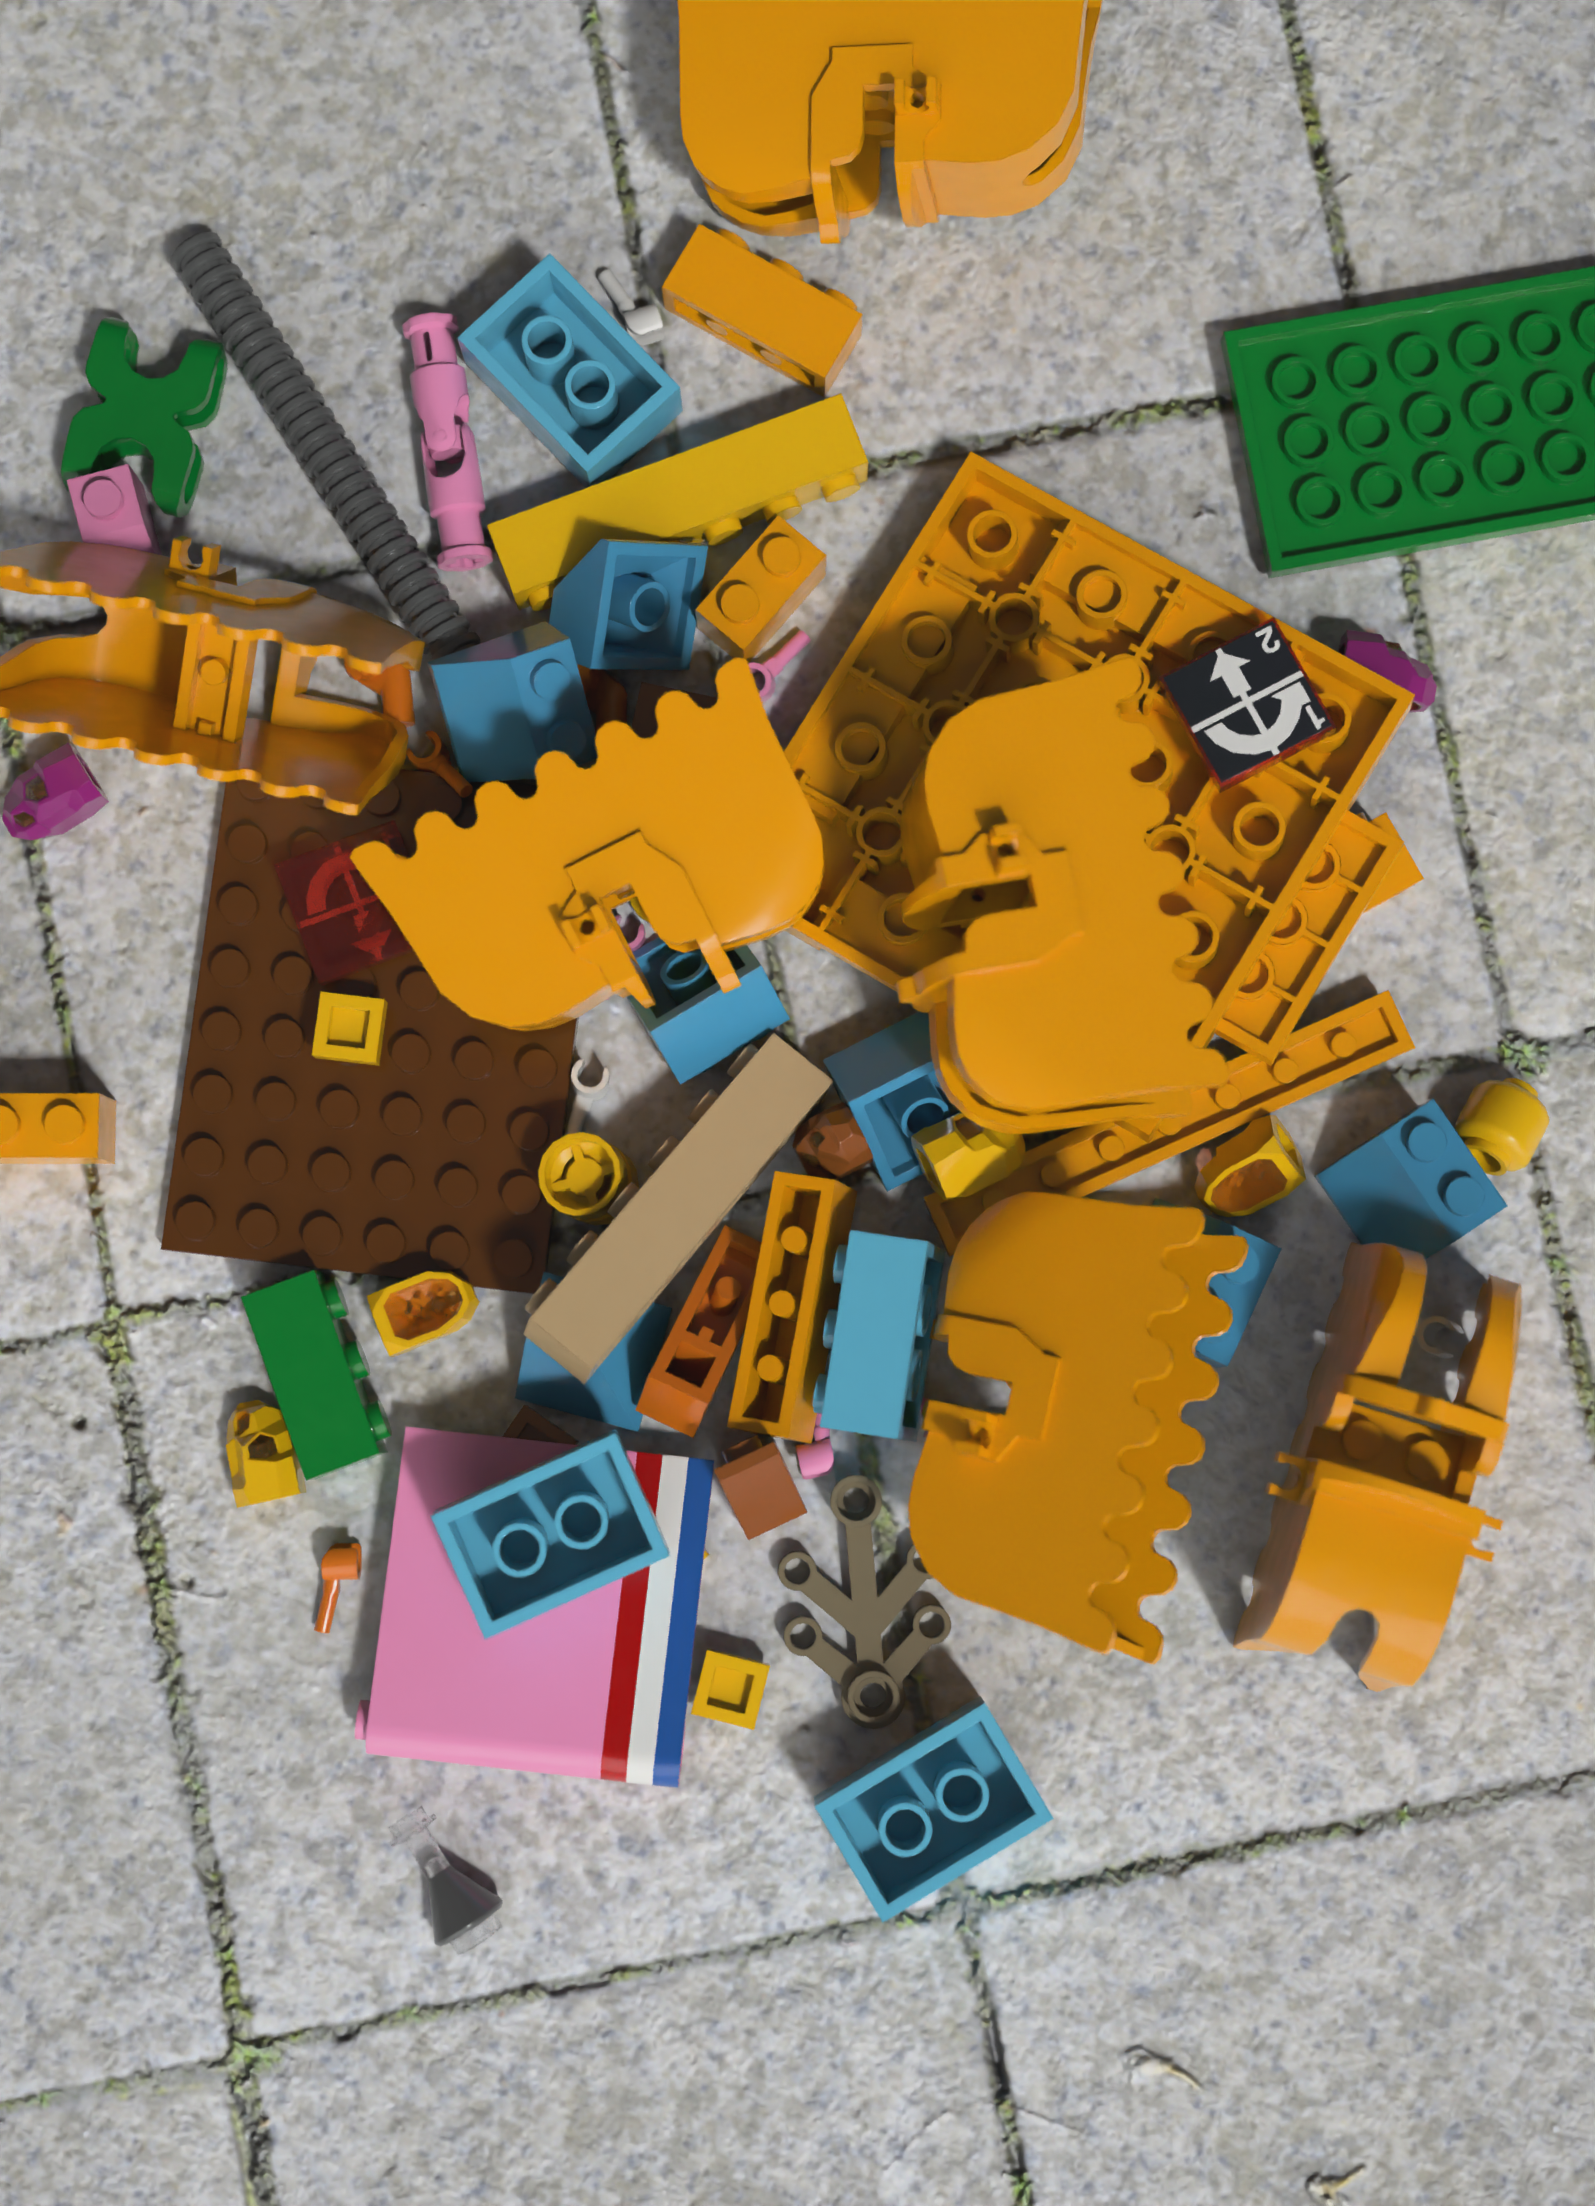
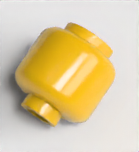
[1454,1078,1550,1176]

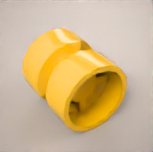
[538,1132,639,1226]

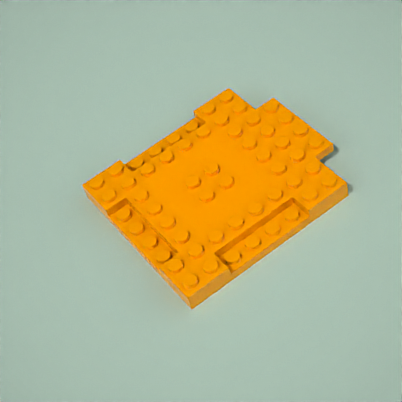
[784,452,1415,1143]

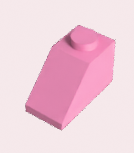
[67,464,162,555]

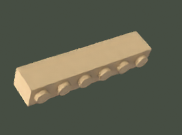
[523,1033,834,1384]

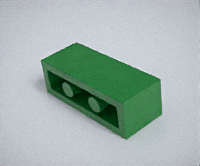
[241,1270,392,1481]

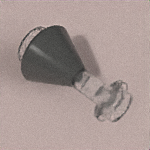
[388,1806,503,1955]

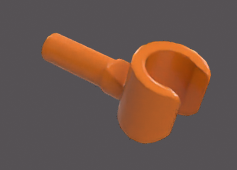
[406,731,473,798]
[314,1543,362,1633]

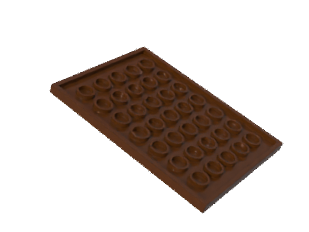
[161,769,579,1294]

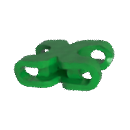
[61,317,228,518]

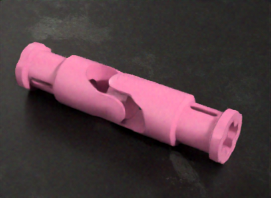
[402,312,493,572]

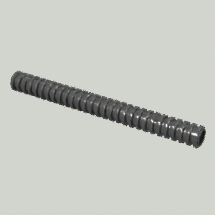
[170,232,481,661]

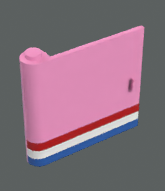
[355,1426,715,1788]

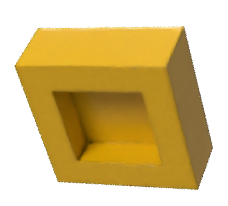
[312,992,388,1066]
[691,1648,770,1730]

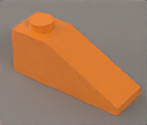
[635,1225,761,1438]

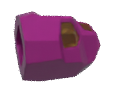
[1338,630,1437,712]
[2,742,109,840]

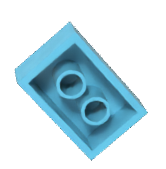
[457,253,683,488]
[813,1230,945,1442]
[431,1429,670,1639]
[814,1696,1054,1923]

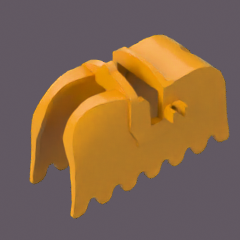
[677,0,1102,244]
[0,536,425,815]
[895,656,1230,1134]
[350,658,824,1031]
[908,1192,1249,1665]
[1233,1242,1522,1692]

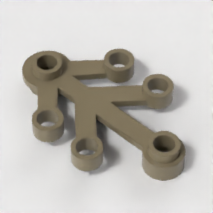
[778,1475,951,1729]

